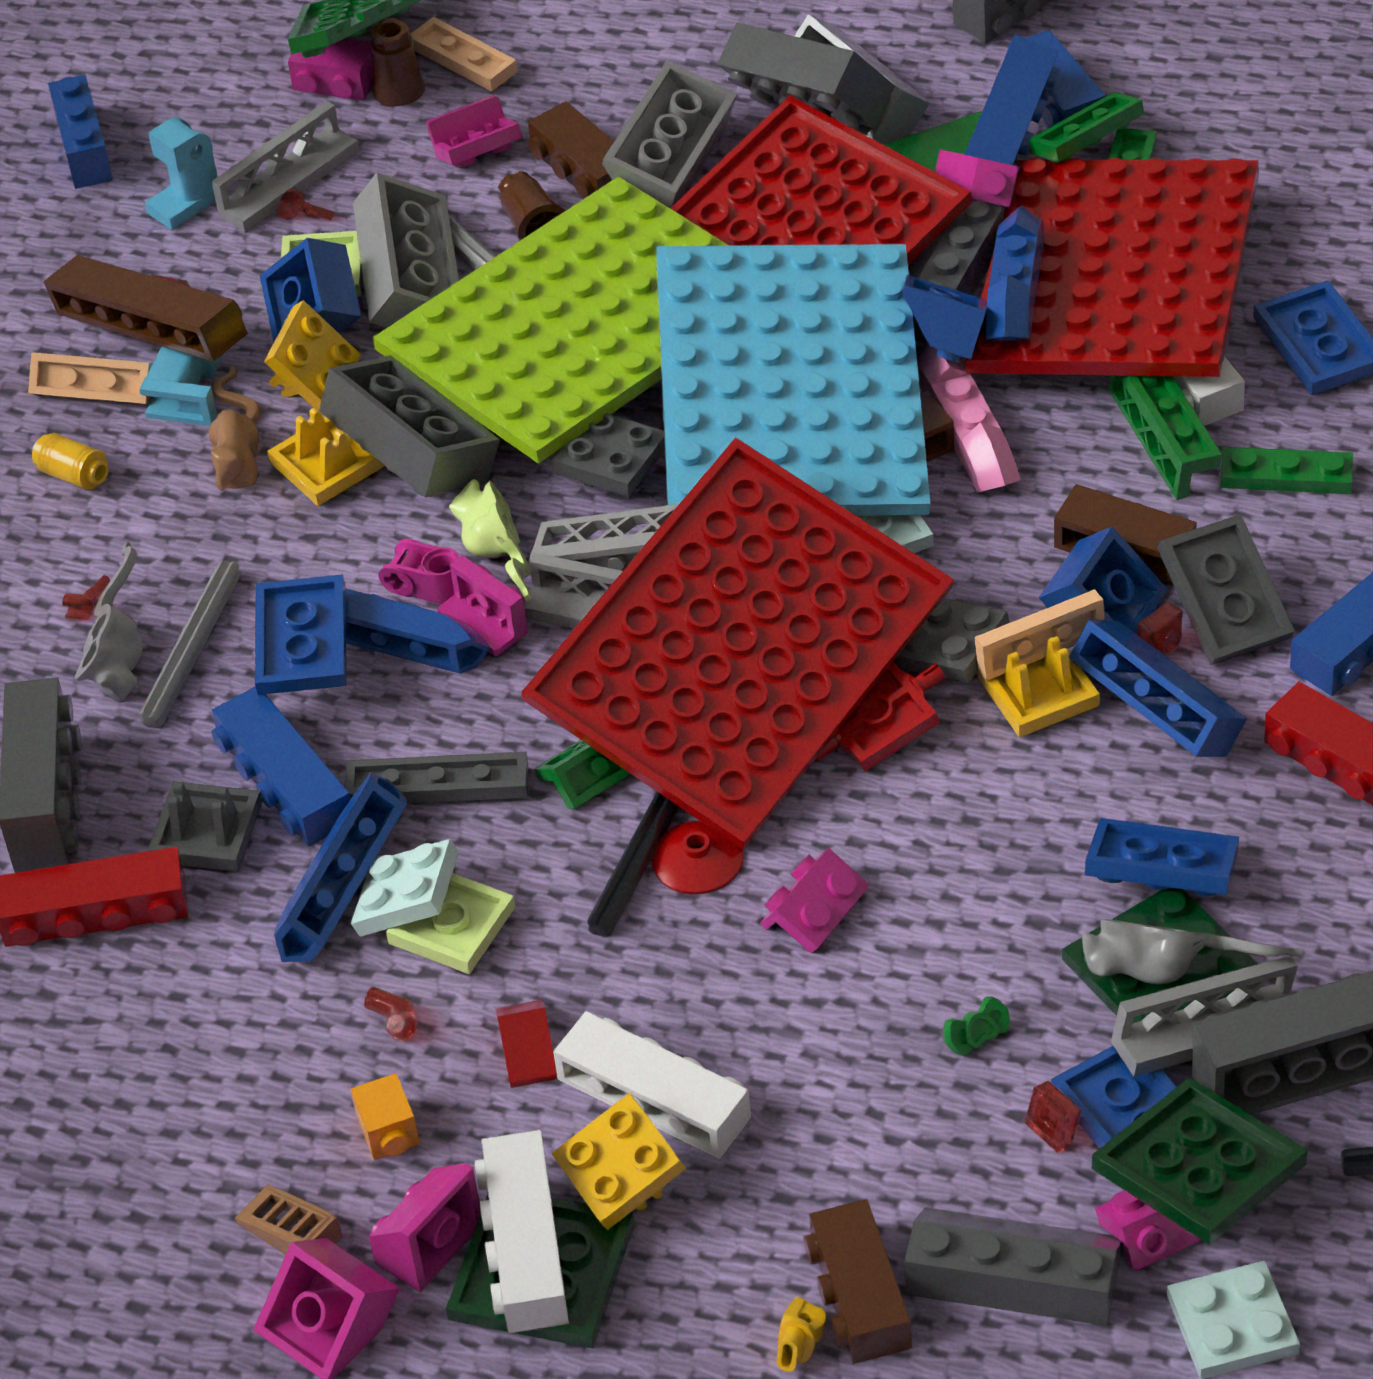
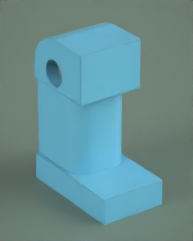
[145,117,218,230]
[139,346,222,426]

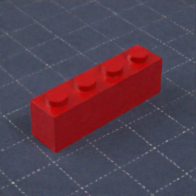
[1264,681,1373,806]
[0,846,189,947]

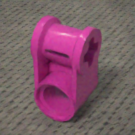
[378,538,459,604]

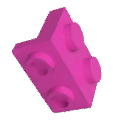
[426,95,523,167]
[437,555,528,656]
[760,847,870,953]
[1095,1190,1202,1270]

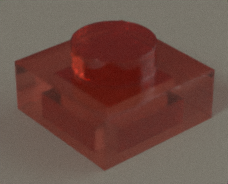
[1137,601,1183,653]
[1024,1081,1082,1153]

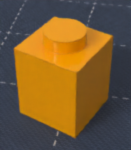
[350,1073,420,1160]

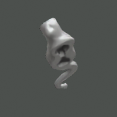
[75,542,143,702]
[1082,919,1303,984]

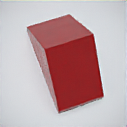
[495,1000,558,1088]

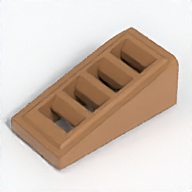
[235,1184,343,1255]

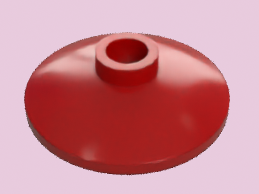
[651,821,744,894]

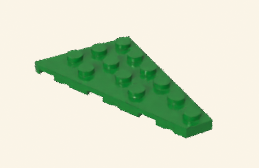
[288,0,421,58]

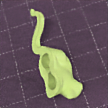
[449,479,532,601]

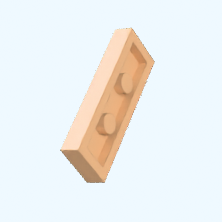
[411,16,518,92]
[28,352,153,404]
[975,589,1105,681]

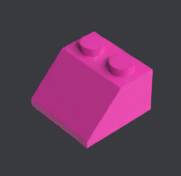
[369,1163,481,1293]
[253,1238,400,1379]

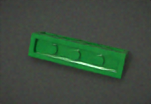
[1108,375,1222,500]
[533,740,630,809]

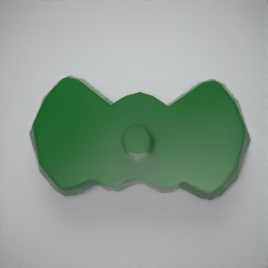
[943,996,1010,1056]

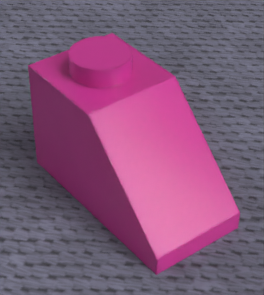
[935,150,1019,207]

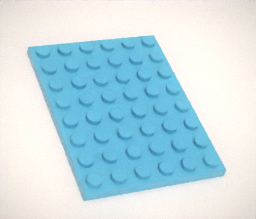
[656,244,931,516]

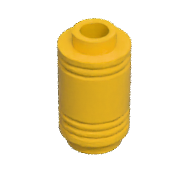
[32,433,109,491]

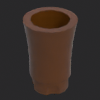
[370,18,425,106]
[498,171,566,241]

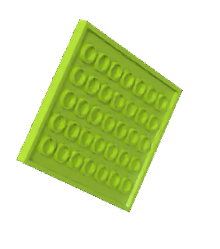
[373,176,729,464]

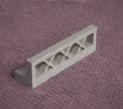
[212,101,359,232]
[529,504,679,584]
[524,553,622,629]
[1111,956,1298,1077]

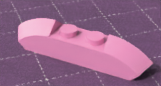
[917,345,1021,492]

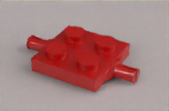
[815,661,946,772]

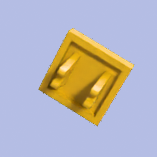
[264,300,361,415]
[267,407,386,507]
[978,636,1100,738]
[551,1092,687,1230]

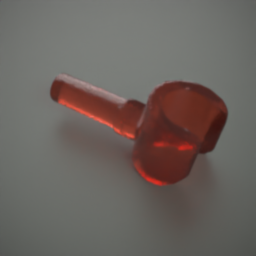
[276,189,335,221]
[62,575,110,620]

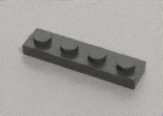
[345,752,529,804]

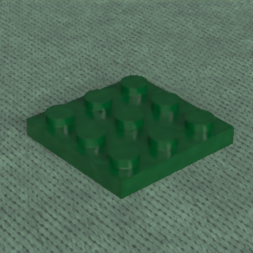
[1062,887,1258,1023]
[1091,1077,1308,1245]
[446,1194,635,1348]

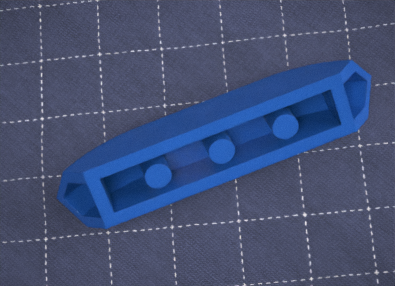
[986,205,1044,341]
[346,589,490,674]
[274,773,407,962]

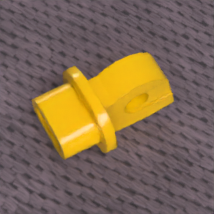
[776,1296,826,1372]

